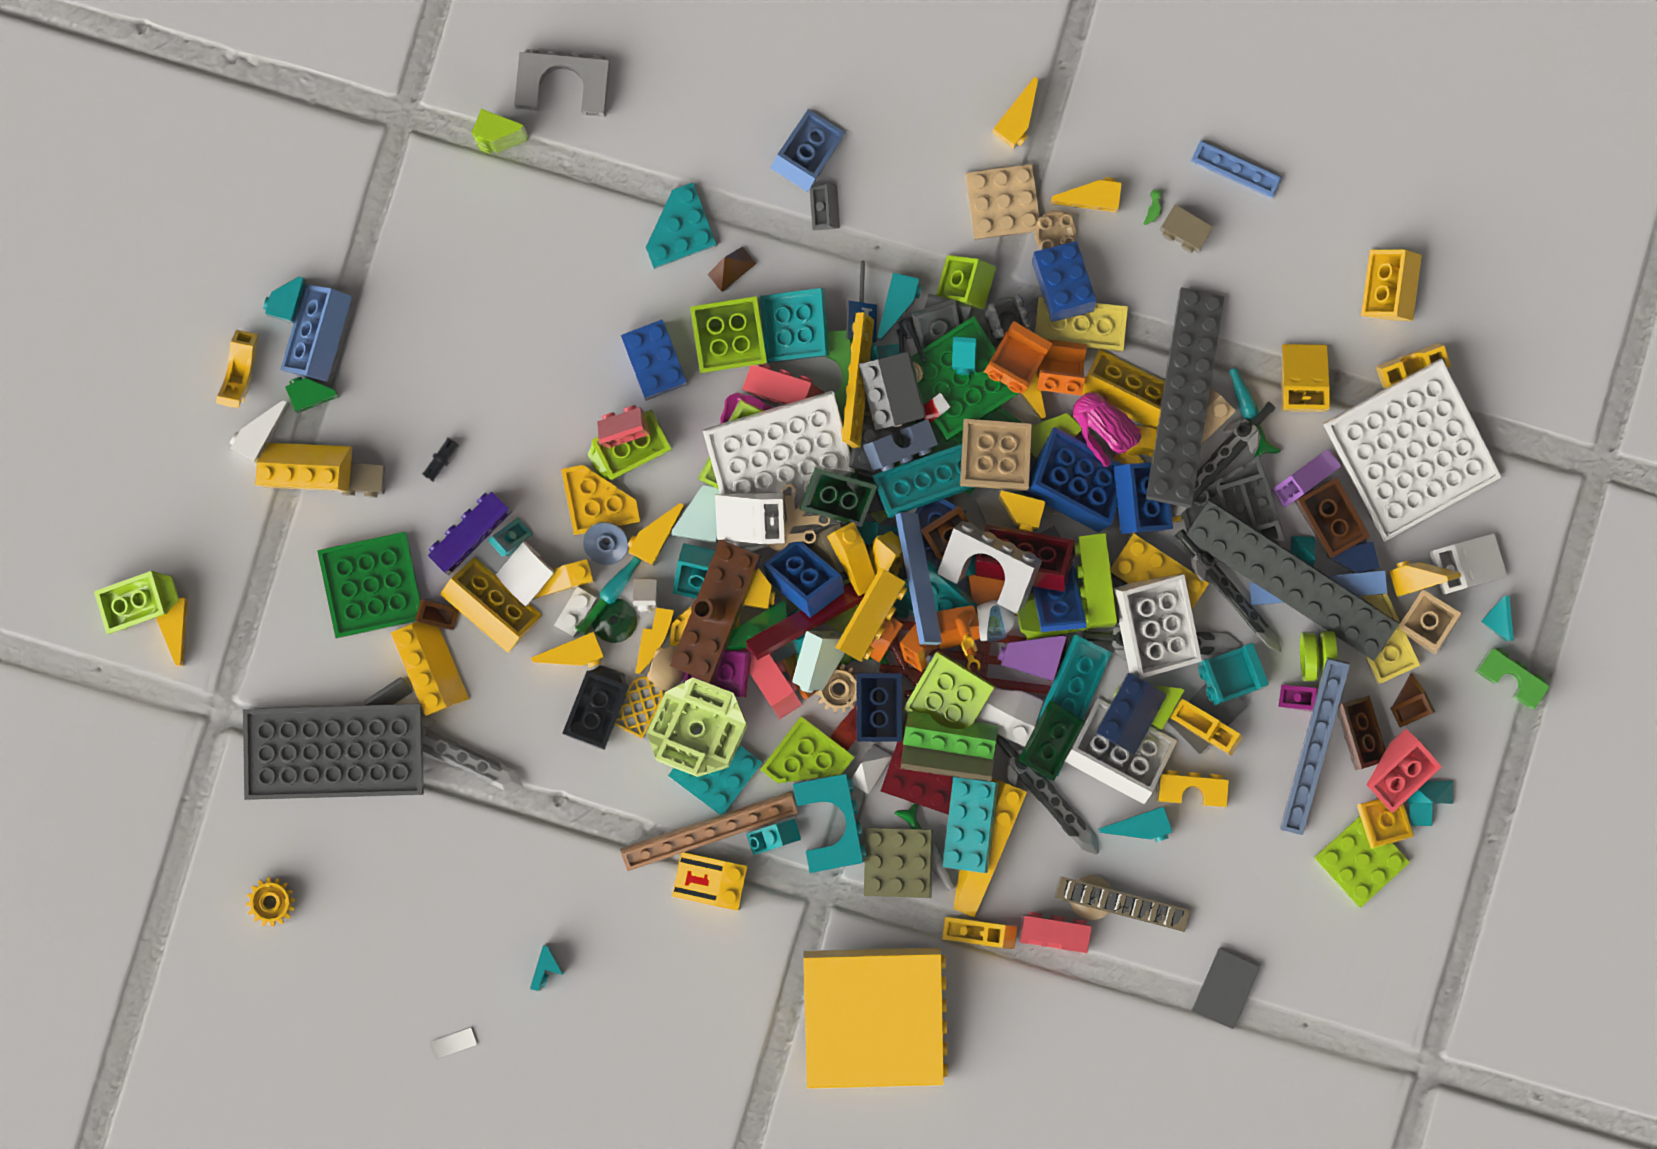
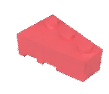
[742,364,825,405]
[741,648,802,720]
[1019,911,1092,953]

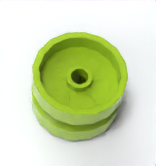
[1300,631,1338,681]

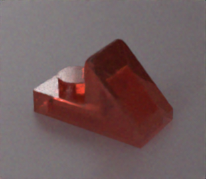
[829,705,856,751]

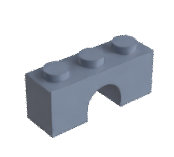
[863,419,938,472]

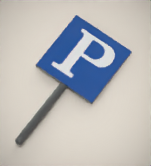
[846,260,877,343]

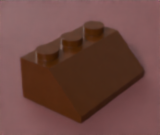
[1337,695,1386,770]

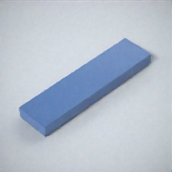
[1191,140,1282,198]

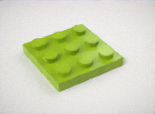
[903,651,996,729]
[1314,816,1410,908]

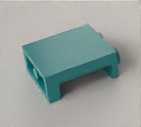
[1198,642,1269,706]

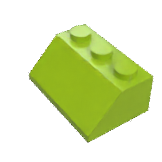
[471,108,528,154]

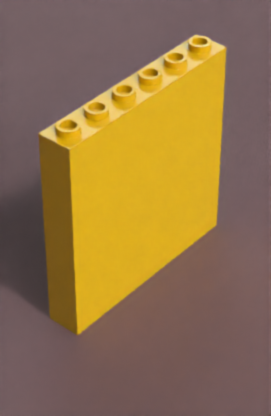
[803,947,948,1089]

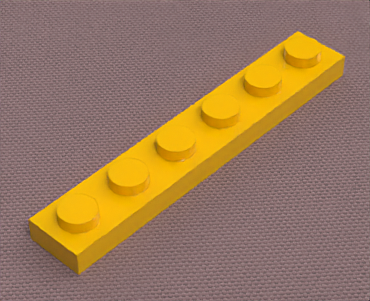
[841,312,874,448]

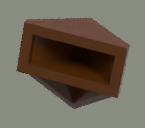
[1390,673,1435,728]

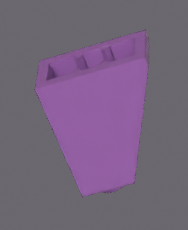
[1272,449,1341,507]
[998,636,1066,681]

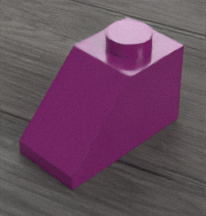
[1278,685,1318,712]

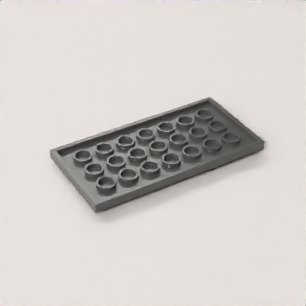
[243,704,424,800]

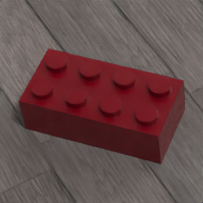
[975,524,1075,592]

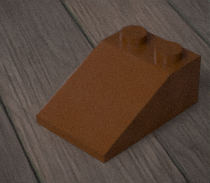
[1295,477,1370,558]

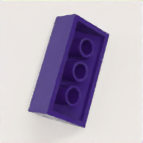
[428,492,512,576]

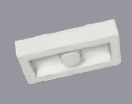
[554,587,597,637]

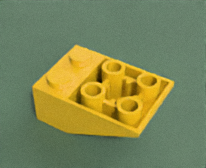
[1281,344,1330,412]

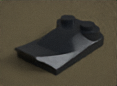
[562,665,629,750]

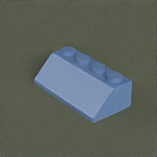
[280,284,352,382]

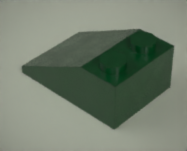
[799,467,877,527]

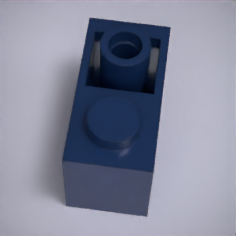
[1326,539,1380,574]

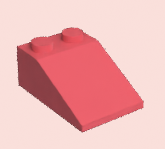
[597,405,651,449]
[1366,729,1442,813]

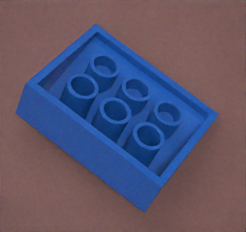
[1023,427,1124,533]

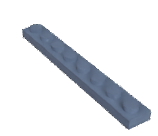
[1280,657,1350,835]

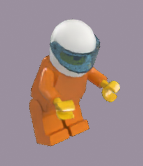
[900,600,1015,672]

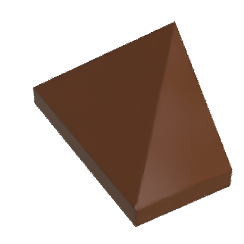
[708,247,756,292]
[415,599,459,630]

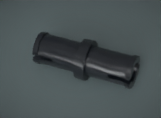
[422,437,459,482]

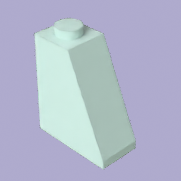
[671,484,720,543]
[792,631,845,693]

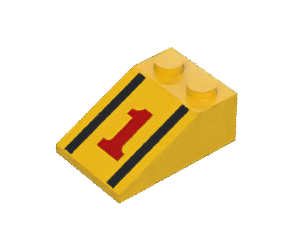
[672,852,748,911]

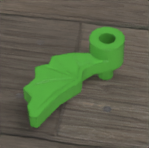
[1143,190,1161,225]

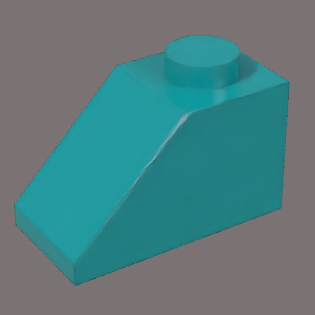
[263,277,306,323]
[952,337,978,375]

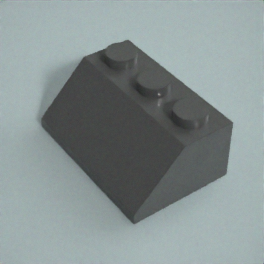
[859,351,926,430]

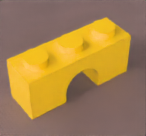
[1375,343,1451,389]
[1157,770,1229,807]

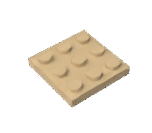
[965,164,1040,240]
[960,419,1032,491]

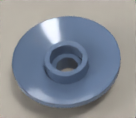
[583,522,628,565]

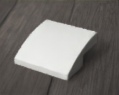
[496,541,555,606]

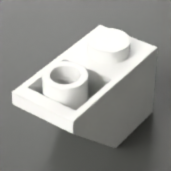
[633,579,658,612]

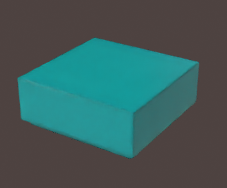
[1409,803,1432,826]

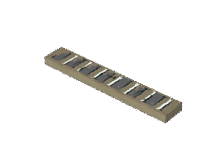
[1054,876,1190,932]

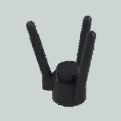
[896,317,926,362]

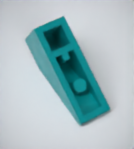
[877,273,922,341]
[1098,806,1172,842]

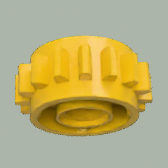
[246,877,296,927]

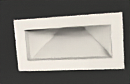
[852,744,892,794]

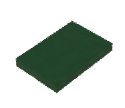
[1018,700,1085,781]

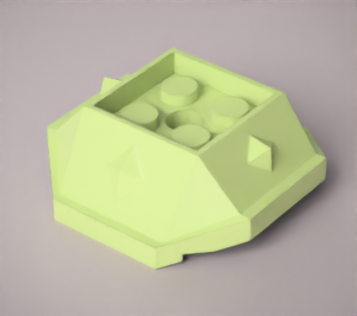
[647,677,748,777]

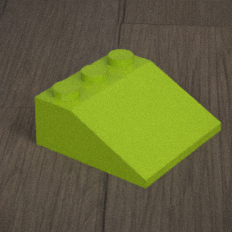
[690,296,767,373]

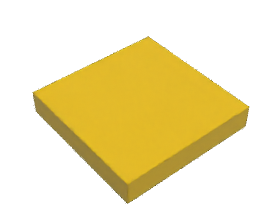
[1357,799,1414,849]

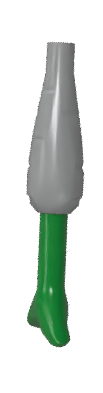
[894,803,956,891]

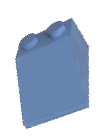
[770,109,845,192]

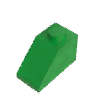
[285,377,339,413]

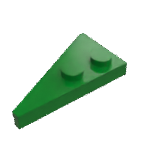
[726,601,790,650]

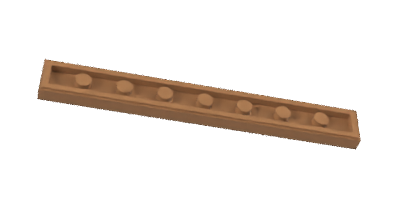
[620,791,799,871]

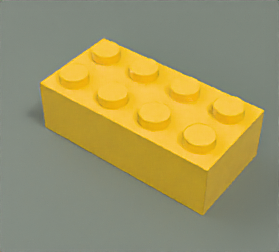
[1110,533,1209,610]

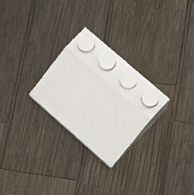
[1113,574,1202,679]
[1064,698,1177,804]

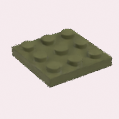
[864,828,933,898]

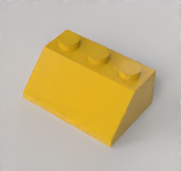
[1361,250,1422,321]

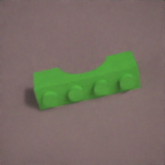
[824,330,853,423]
[903,711,998,759]

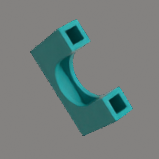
[793,774,867,873]

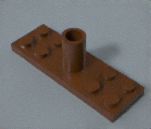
[670,539,762,683]

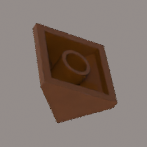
[921,505,969,561]

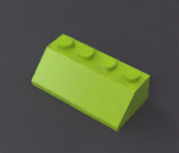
[1074,533,1117,628]

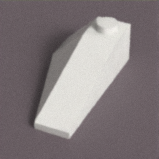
[975,688,1043,747]

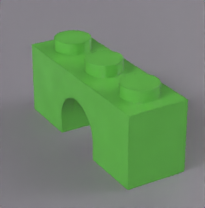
[1475,648,1550,709]

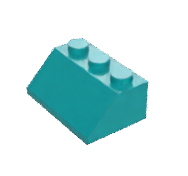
[672,543,715,599]

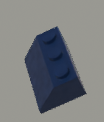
[856,673,902,742]
[1095,673,1167,755]

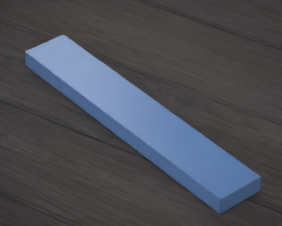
[895,512,942,645]
[1249,571,1387,605]

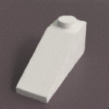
[230,400,290,463]

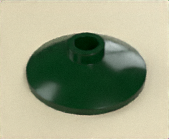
[592,599,637,643]

